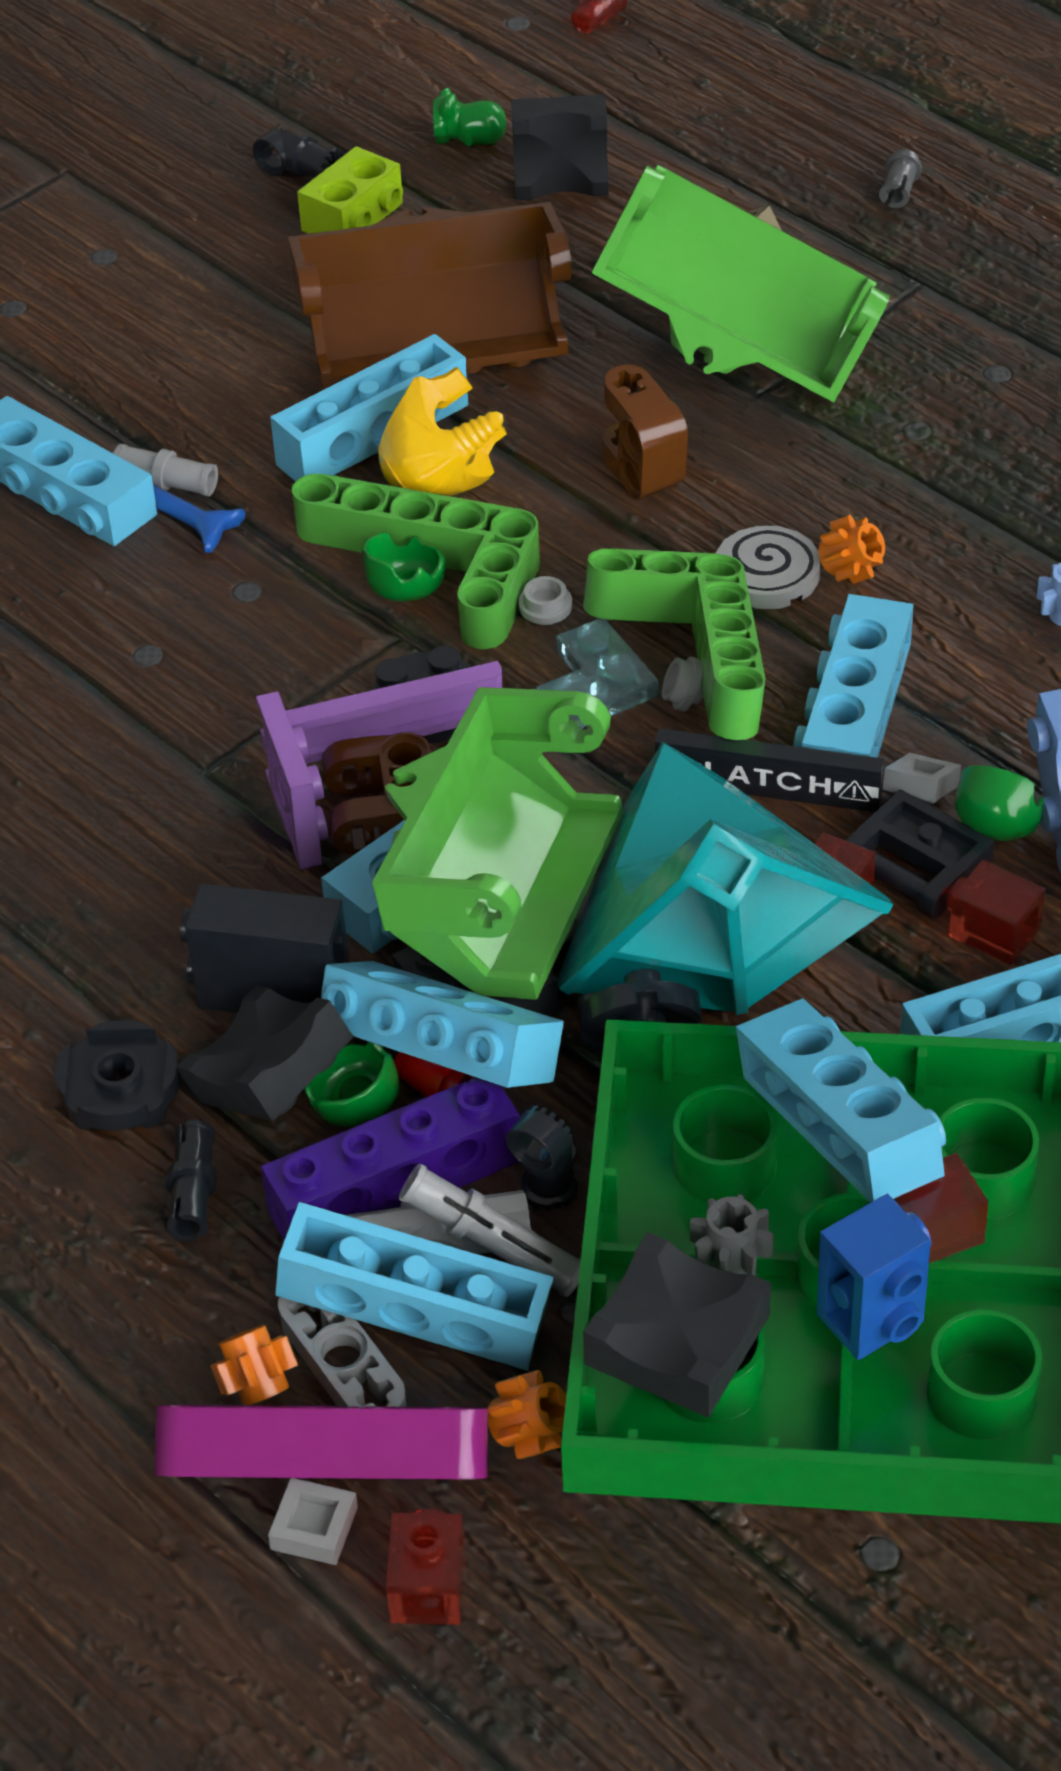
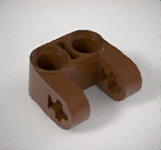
[602,364,688,500]
[322,732,431,855]

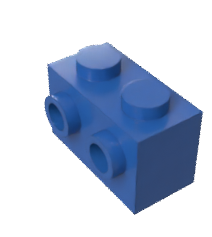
[816,1193,932,1360]

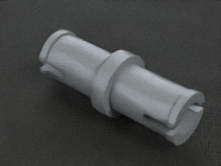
[113,444,218,496]

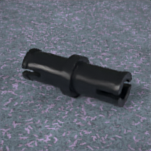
[166,1120,217,1242]

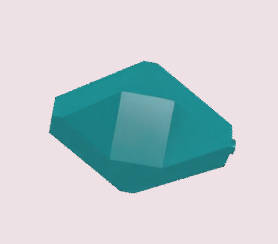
[557,742,894,1015]

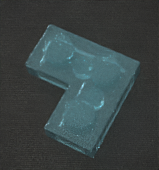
[535,618,659,729]

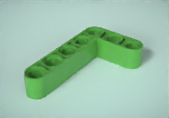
[291,473,540,649]
[583,549,766,740]

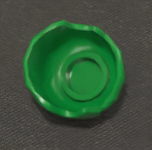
[362,532,446,602]
[954,765,1044,842]
[304,1041,399,1129]

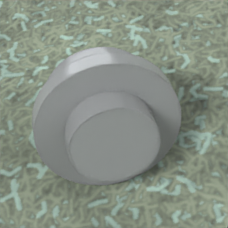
[519,576,572,625]
[662,657,703,712]

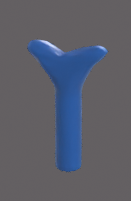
[153,485,245,554]

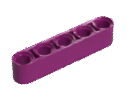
[154,1405,488,1479]

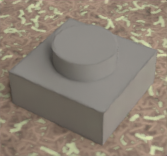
[883,753,961,804]
[268,1478,358,1565]

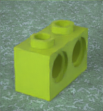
[297,146,403,234]

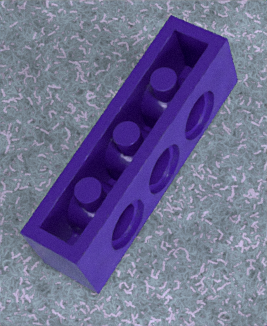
[261,1077,519,1241]

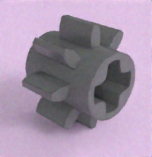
[690,1195,774,1276]

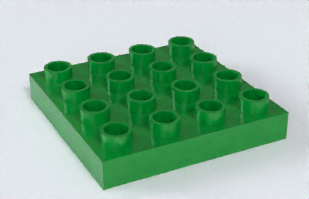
[561,1020,1061,1524]

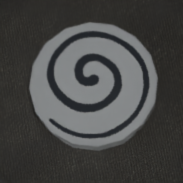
[716,526,820,609]

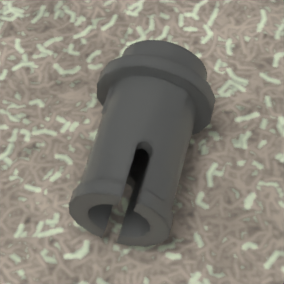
[879,149,922,208]

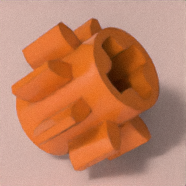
[818,514,885,584]
[210,1324,298,1405]
[488,1370,566,1460]

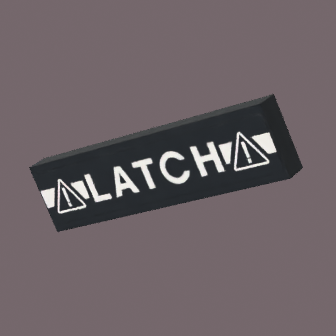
[655,728,885,812]

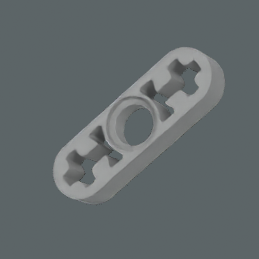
[278,1297,407,1407]

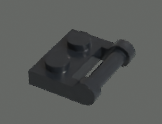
[837,789,995,918]

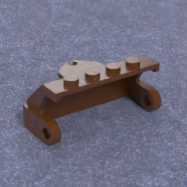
[288,202,572,389]

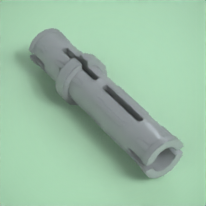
[399,1163,581,1297]

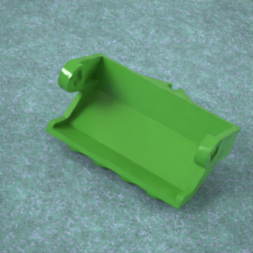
[592,164,890,402]
[372,687,624,1000]

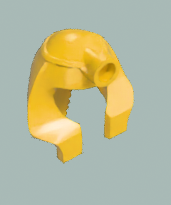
[378,366,507,496]

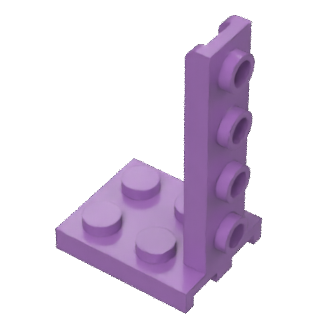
[256,661,502,870]

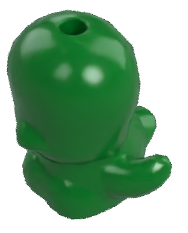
[433,87,506,147]

